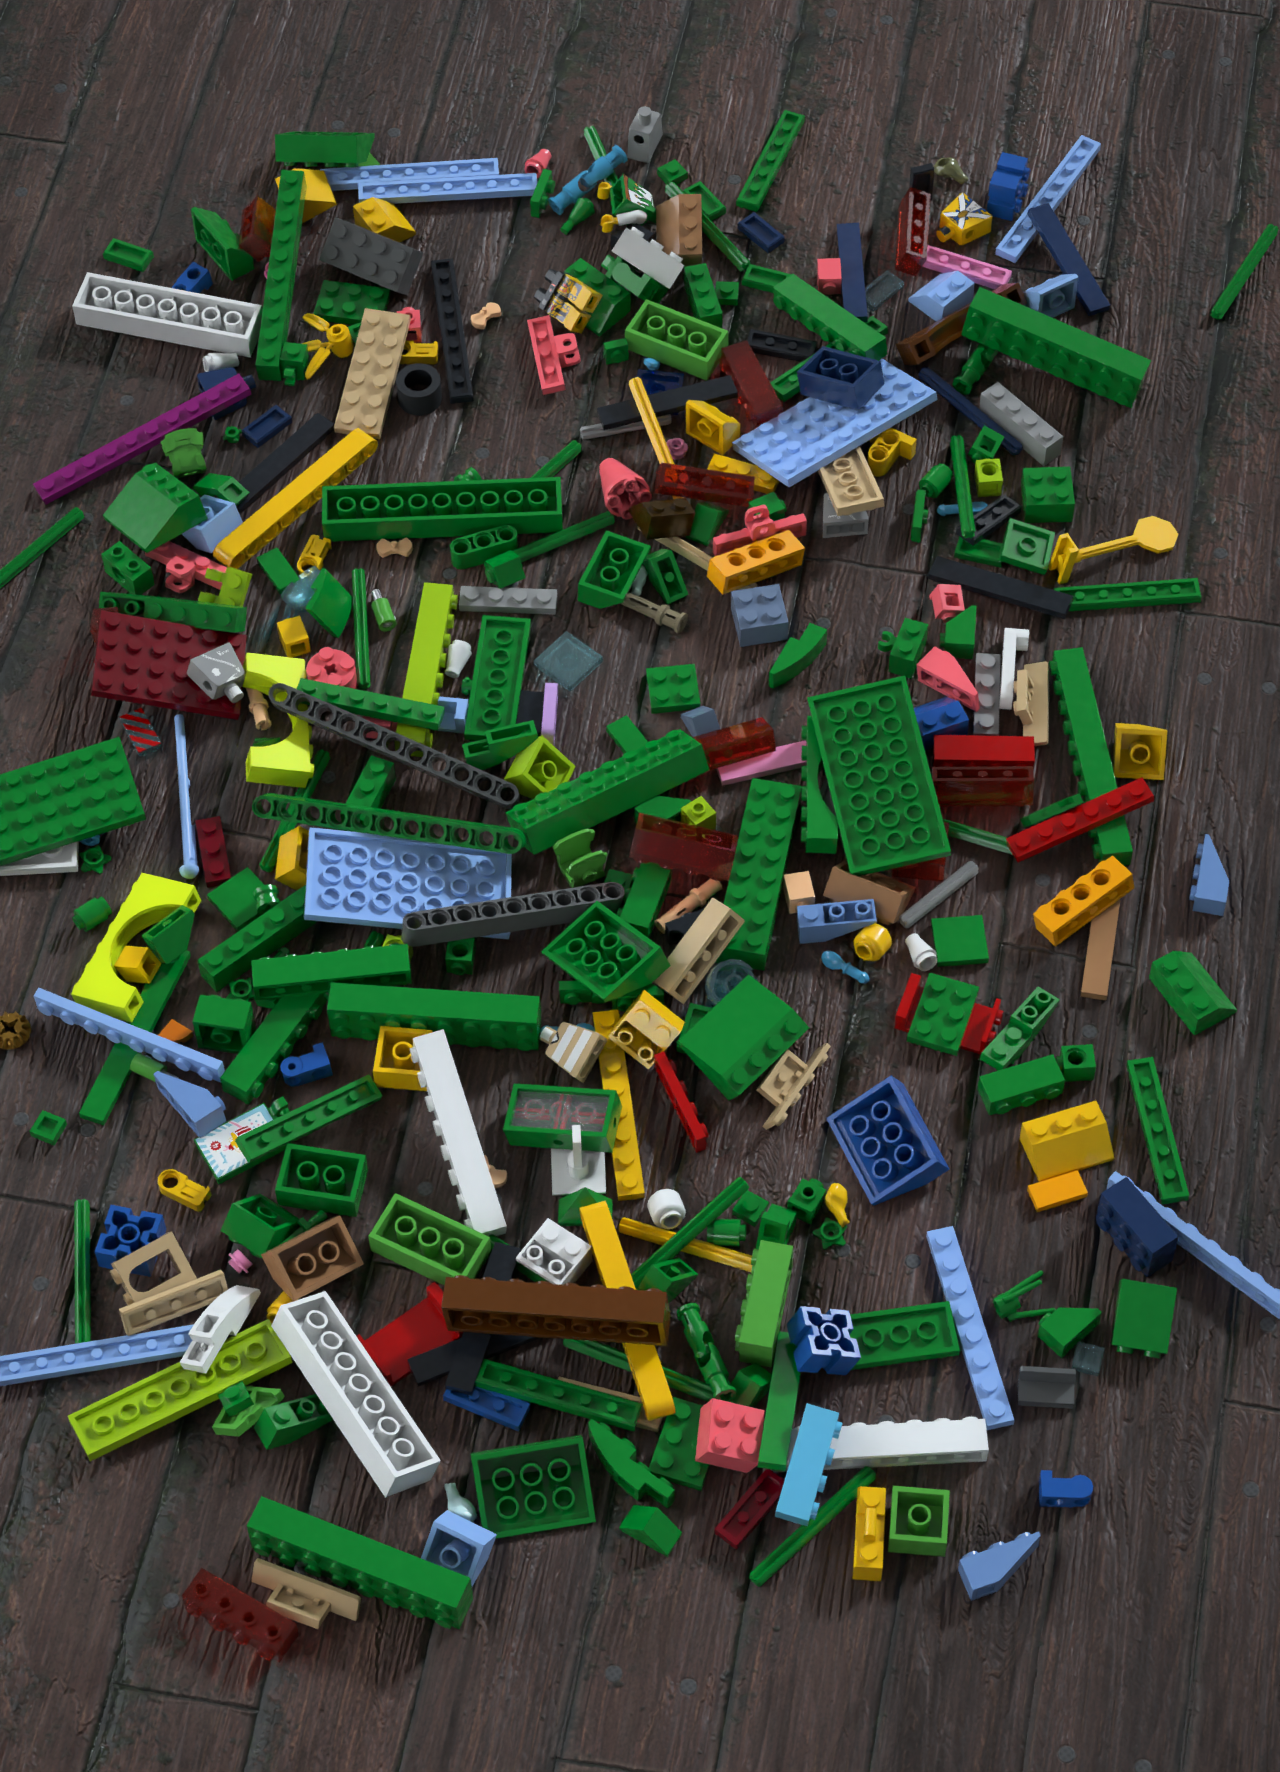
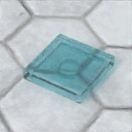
[534,631,603,691]

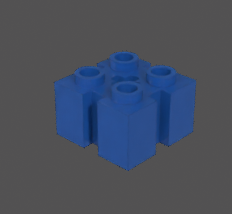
[987,152,1030,221]
[95,1205,166,1277]
[786,1306,861,1375]

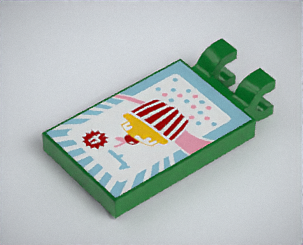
[194,1096,290,1184]

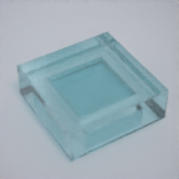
[1071,1342,1105,1376]

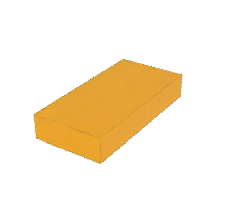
[1027,1170,1088,1212]

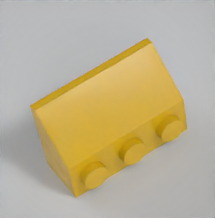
[1019,1101,1114,1182]

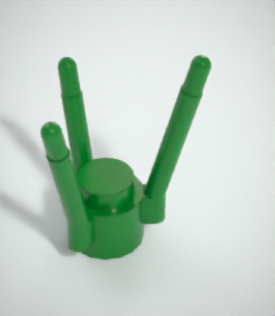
[993,1270,1056,1322]

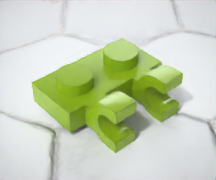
[198,566,252,606]

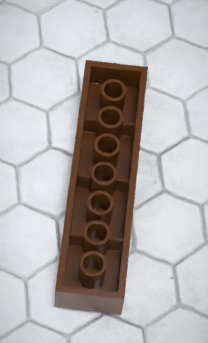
[441,1275,671,1346]

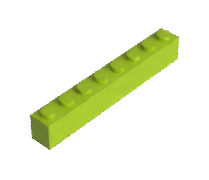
[395,582,458,757]

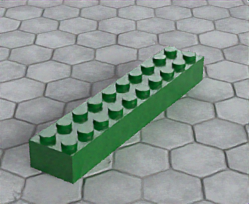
[322,477,563,541]

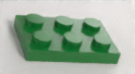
[313,280,391,325]
[907,973,979,1056]
[649,1397,710,1491]

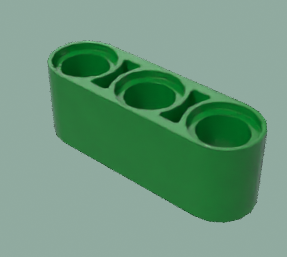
[450,525,518,570]

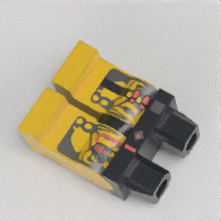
[534,269,603,333]

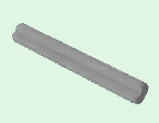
[580,414,672,440]
[899,861,979,928]

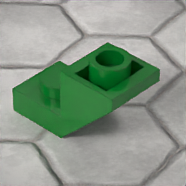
[193,473,250,506]

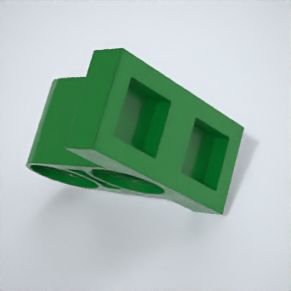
[756,1204,798,1249]

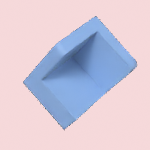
[438,697,468,733]

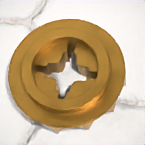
[0,1011,31,1050]

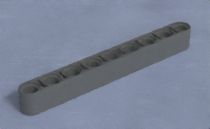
[401,882,625,947]

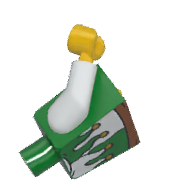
[597,174,656,233]

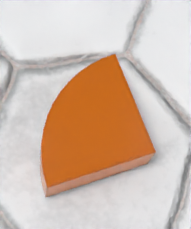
[158,1019,193,1043]

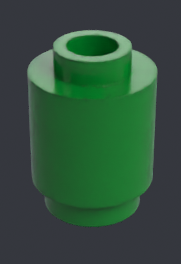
[919,464,953,498]
[72,896,112,932]
[707,1218,746,1246]

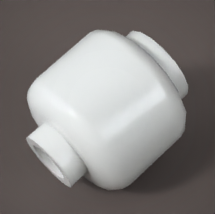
[647,1189,686,1229]

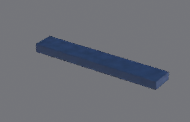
[1027,203,1110,316]
[837,223,868,322]

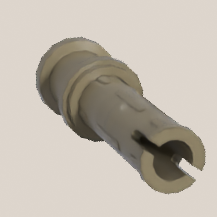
[619,592,688,634]

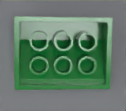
[103,462,208,553]
[541,901,671,1002]
[677,974,809,1101]
[470,1435,596,1539]

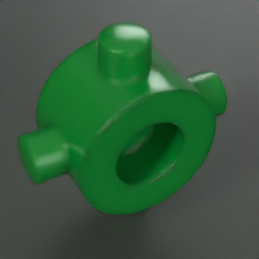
[223,426,242,443]
[462,677,472,695]

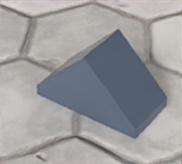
[681,706,725,753]

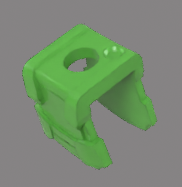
[161,428,206,479]
[553,829,607,888]

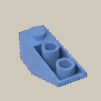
[1189,834,1229,916]
[797,899,877,944]
[958,1532,1041,1601]

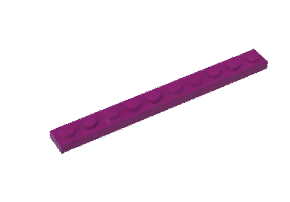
[33,373,251,505]

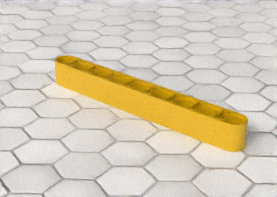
[213,428,378,569]
[579,1201,676,1421]

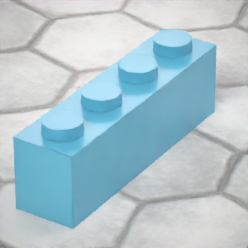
[775,1403,842,1526]

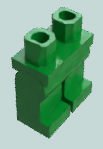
[601,254,669,304]

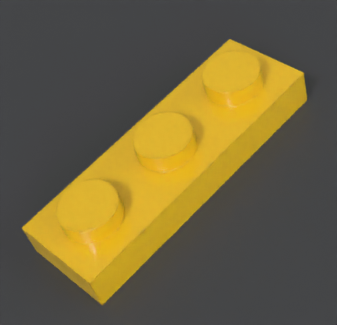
[706,453,779,494]

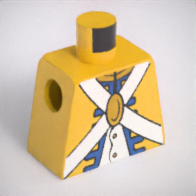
[936,192,992,245]

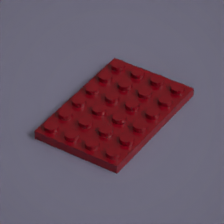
[91,610,247,720]

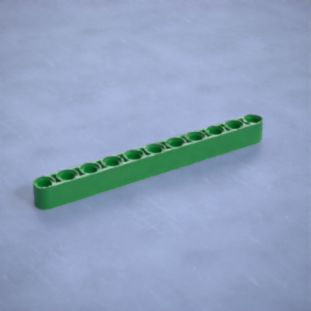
[252,793,527,854]

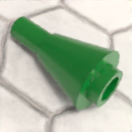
[560,198,595,235]

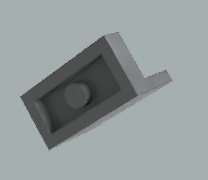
[1018,1366,1076,1409]

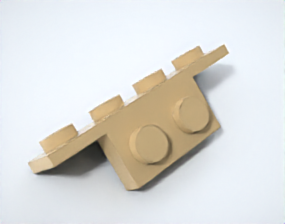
[1013,661,1049,746]
[756,1043,831,1130]
[252,1558,361,1629]

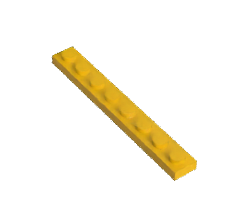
[593,1010,645,1201]

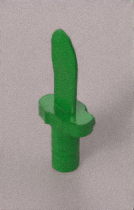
[279,1210,328,1245]

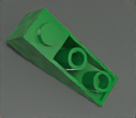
[254,1394,333,1450]

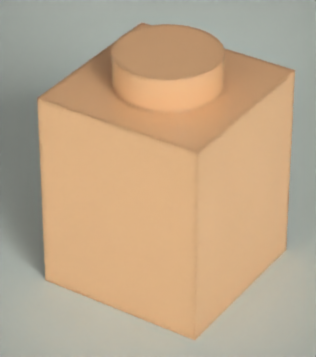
[783,871,815,914]

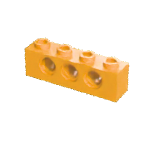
[707,530,805,595]
[1033,855,1134,947]

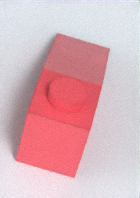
[916,646,980,712]

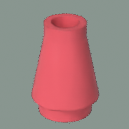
[524,149,552,179]

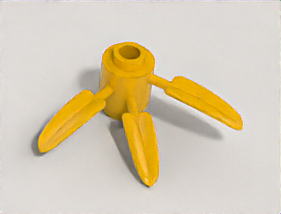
[302,313,354,380]

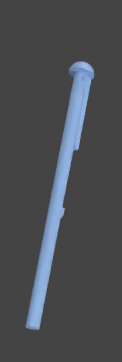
[174,714,199,879]

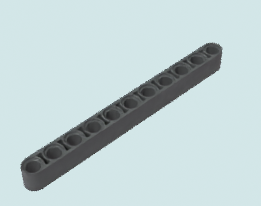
[269,683,520,809]

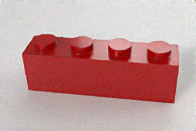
[933,735,1035,776]

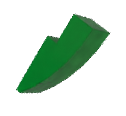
[769,623,827,688]
[462,720,538,770]

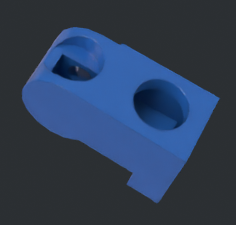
[172,262,213,293]
[280,1042,333,1087]
[1039,1470,1093,1507]

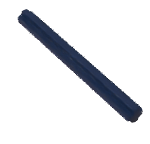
[918,367,1023,455]

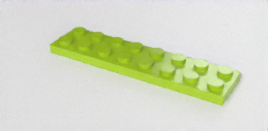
[68,1319,293,1462]

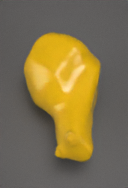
[825,1183,850,1227]

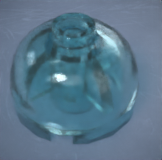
[281,566,321,613]
[705,959,758,1006]

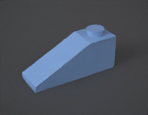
[153,1071,227,1138]

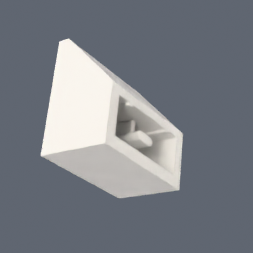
[516,1218,593,1285]

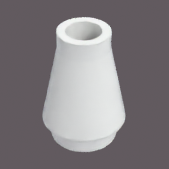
[203,353,239,372]
[445,640,472,678]
[905,933,937,971]

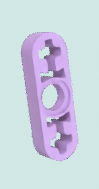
[541,683,558,746]

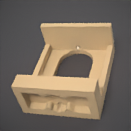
[110,1231,197,1305]

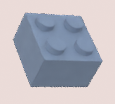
[731,584,789,647]

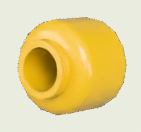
[854,923,892,961]

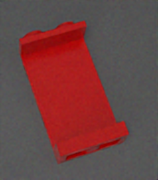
[894,973,1004,1054]
[356,1282,463,1387]

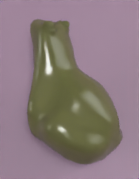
[934,157,968,185]

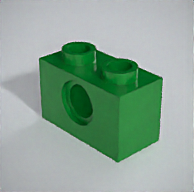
[101,541,155,595]

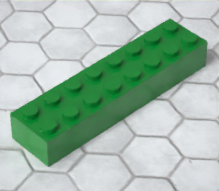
[961,287,1151,408]
[505,729,709,855]
[715,778,802,971]
[327,982,542,1051]
[247,1496,473,1629]

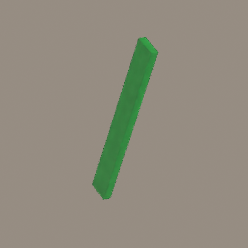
[79,950,191,1125]

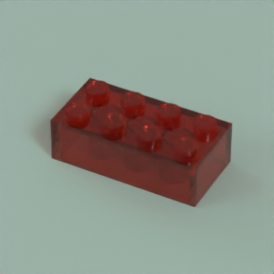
[629,813,738,881]

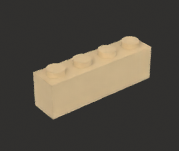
[653,898,745,1004]

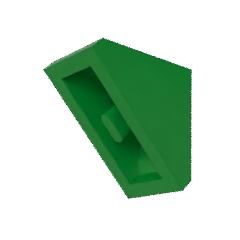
[686,502,729,546]
[731,1363,772,1408]
[619,1505,682,1557]

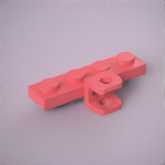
[527,315,581,395]
[713,505,807,556]
[145,541,227,593]

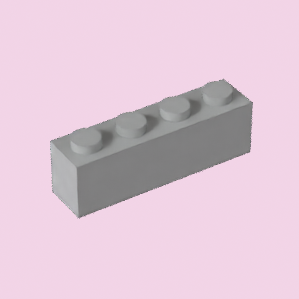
[979,382,1063,466]

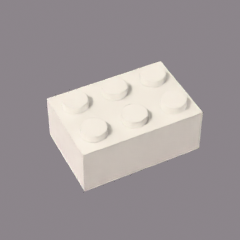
[612,227,685,289]

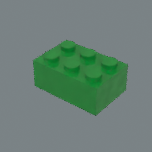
[275,1143,368,1217]

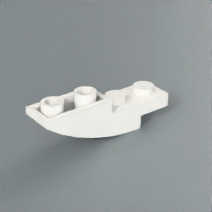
[179,1285,261,1374]

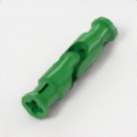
[952,343,999,395]
[676,1303,737,1402]

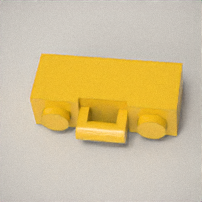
[853,1486,886,1581]

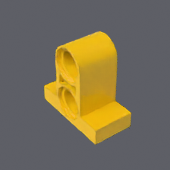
[867,427,917,477]

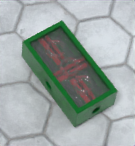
[503,1083,622,1153]

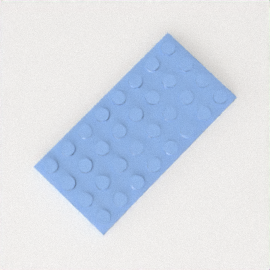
[732,359,938,487]
[304,827,512,939]

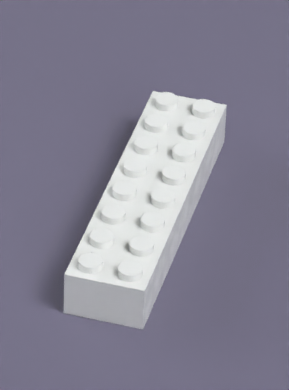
[72,272,263,358]
[271,1291,441,1497]

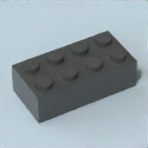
[319,217,424,295]

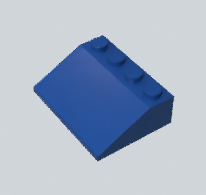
[826,1075,950,1206]

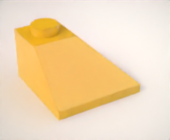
[1113,723,1168,780]

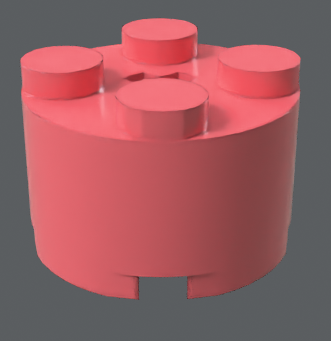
[306,647,357,689]

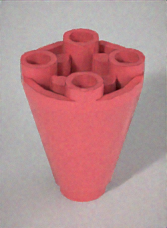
[599,458,652,520]

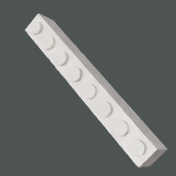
[409,1029,507,1236]
[763,1417,989,1473]

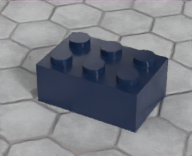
[797,346,885,410]
[1096,1177,1179,1278]

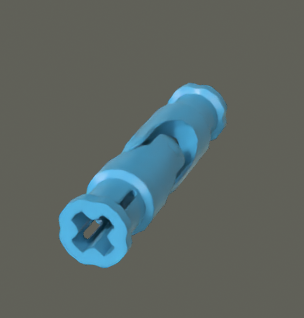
[548,145,628,215]

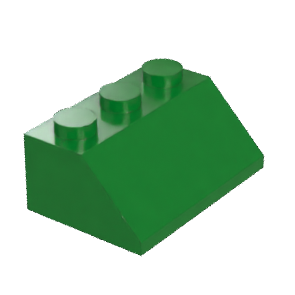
[191,207,255,281]
[564,258,631,337]
[578,530,651,609]
[1149,951,1237,1035]

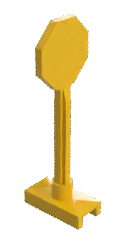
[1048,516,1178,585]

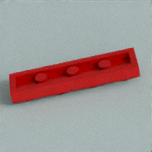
[654,1051,709,1153]

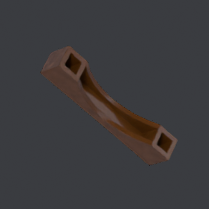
[896,283,1027,365]

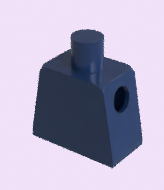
[197,367,256,420]

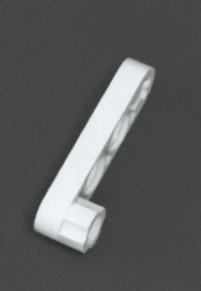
[999,628,1029,710]

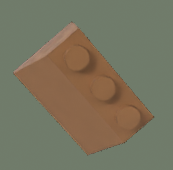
[656,194,702,268]
[823,860,916,925]
[261,1216,364,1301]

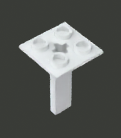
[551,1125,606,1196]

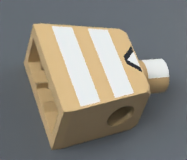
[540,1022,608,1083]

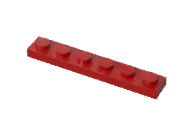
[1006,777,1154,862]

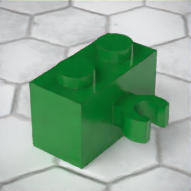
[878,618,928,679]

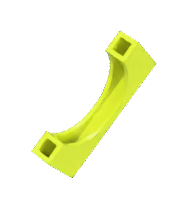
[242,653,314,788]
[71,873,202,1023]

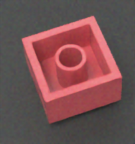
[695,1398,765,1473]

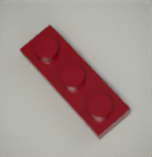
[195,816,231,888]
[714,1469,784,1550]

